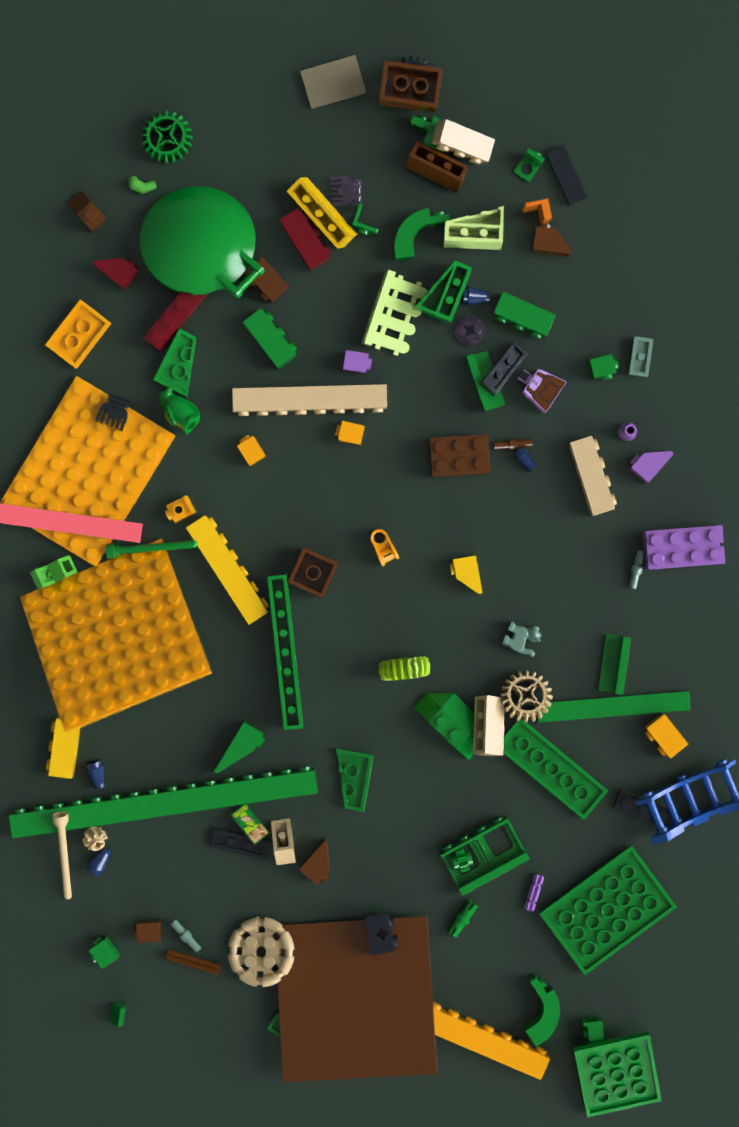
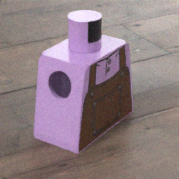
[518,369,567,414]

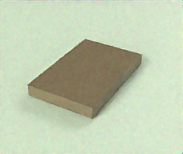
[300,55,366,109]

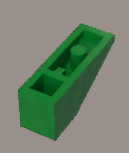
[214,721,265,773]

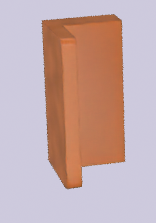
[522,199,552,224]

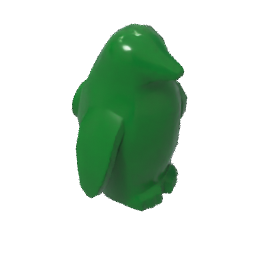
[158,387,200,434]

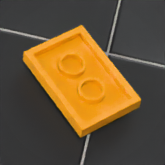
[45,299,112,369]

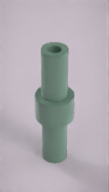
[629,550,645,589]
[170,920,201,953]

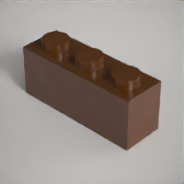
[406,141,469,193]

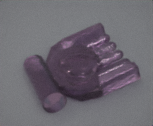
[330,176,362,206]

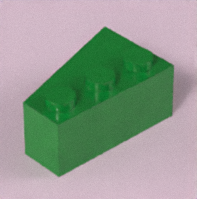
[412,260,472,323]

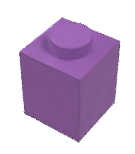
[343,350,372,374]

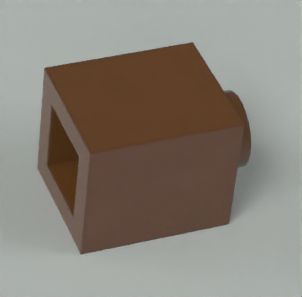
[133,919,162,943]

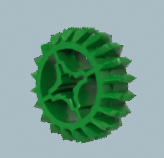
[141,110,193,164]

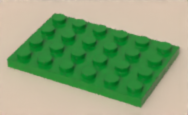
[539,845,677,975]

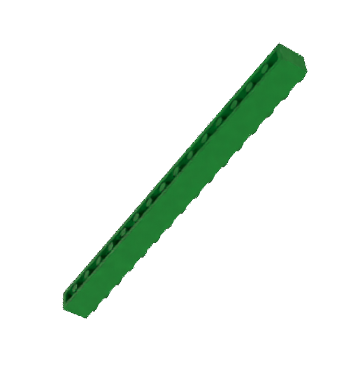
[9,766,318,838]

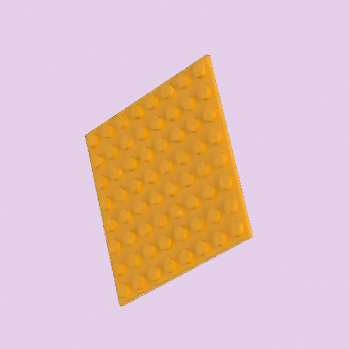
[20,538,212,733]

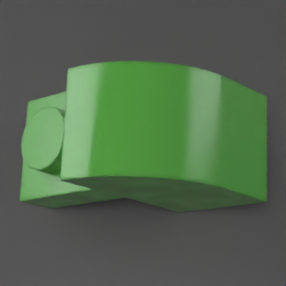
[30,555,77,590]

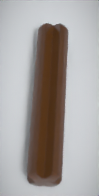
[165,949,221,975]

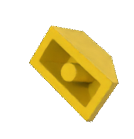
[449,555,483,594]

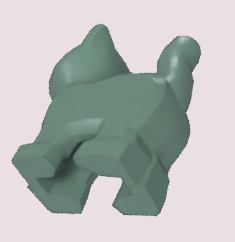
[501,621,541,657]

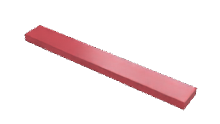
[0,504,143,543]

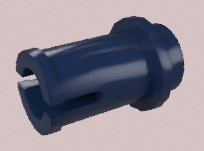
[514,448,538,473]

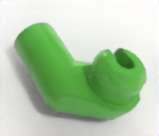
[128,176,157,194]

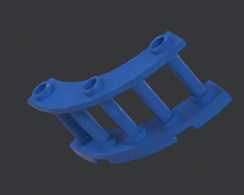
[636,759,739,845]

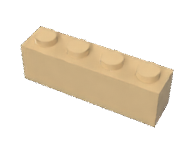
[568,436,617,516]

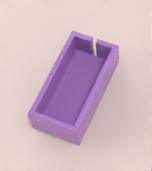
[642,525,725,570]

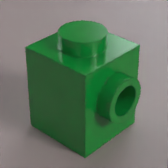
[587,354,619,381]
[89,936,120,969]

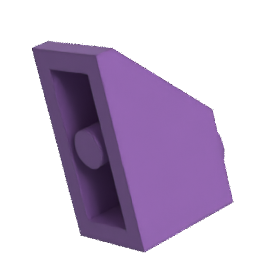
[629,451,674,483]

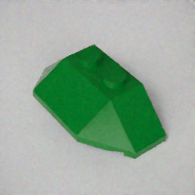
[414,693,474,760]

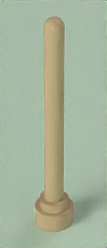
[52,811,72,899]

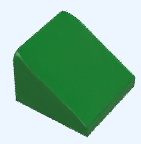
[109,1002,126,1027]

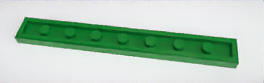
[537,691,690,723]

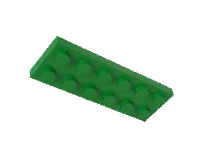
[503,718,608,820]

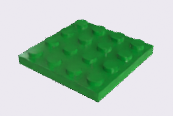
[573,1031,662,1118]

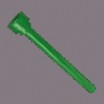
[106,540,198,559]

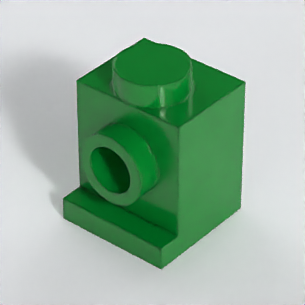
[581,1016,605,1044]

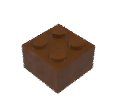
[288,547,339,598]

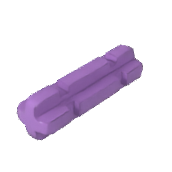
[524,874,544,911]

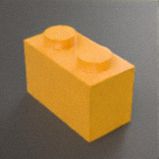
[644,713,688,759]

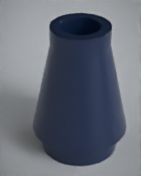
[461,286,490,305]
[85,759,105,789]
[86,847,112,876]

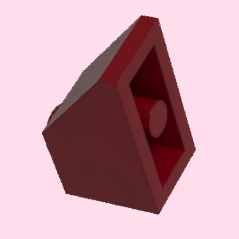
[93,258,139,290]

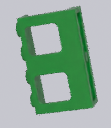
[440,816,530,896]

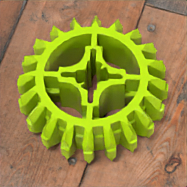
[378,656,430,681]

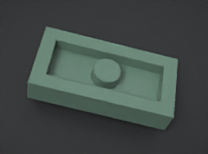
[628,336,653,378]

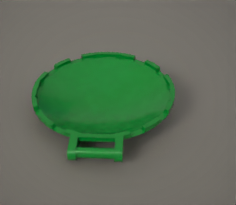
[140,186,265,299]

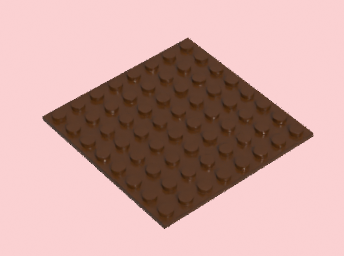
[275,916,438,1082]

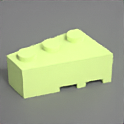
[443,206,504,250]

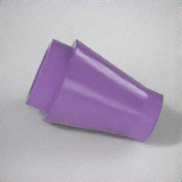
[618,422,637,441]

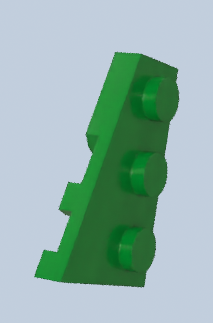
[153,328,197,398]
[336,748,374,812]

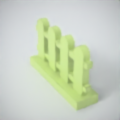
[361,270,427,356]

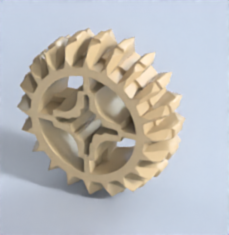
[500,671,553,723]

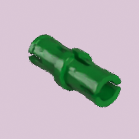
[447,899,479,938]

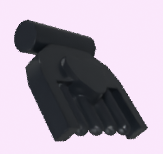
[95,393,130,431]

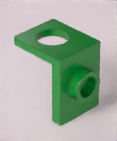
[514,148,544,183]
[352,203,378,236]

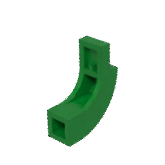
[394,208,450,261]
[524,974,560,1047]

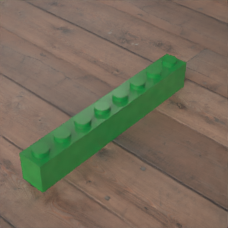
[267,574,304,730]

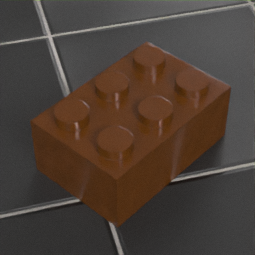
[379,61,443,113]
[429,434,490,477]

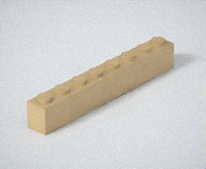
[232,384,387,416]

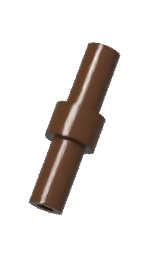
[493,438,532,450]

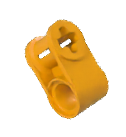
[370,529,400,567]

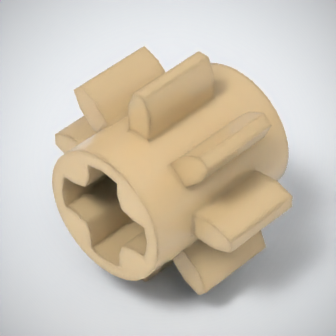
[82,827,107,851]

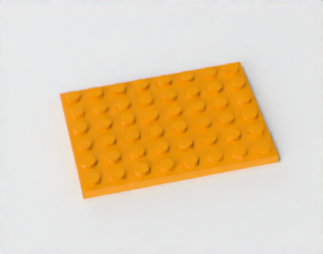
[0,376,175,567]

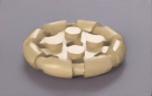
[228,917,294,987]

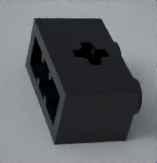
[365,912,399,956]

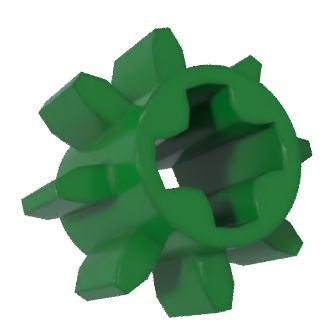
[451,848,473,873]

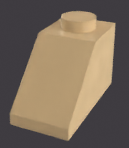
[271,818,296,865]

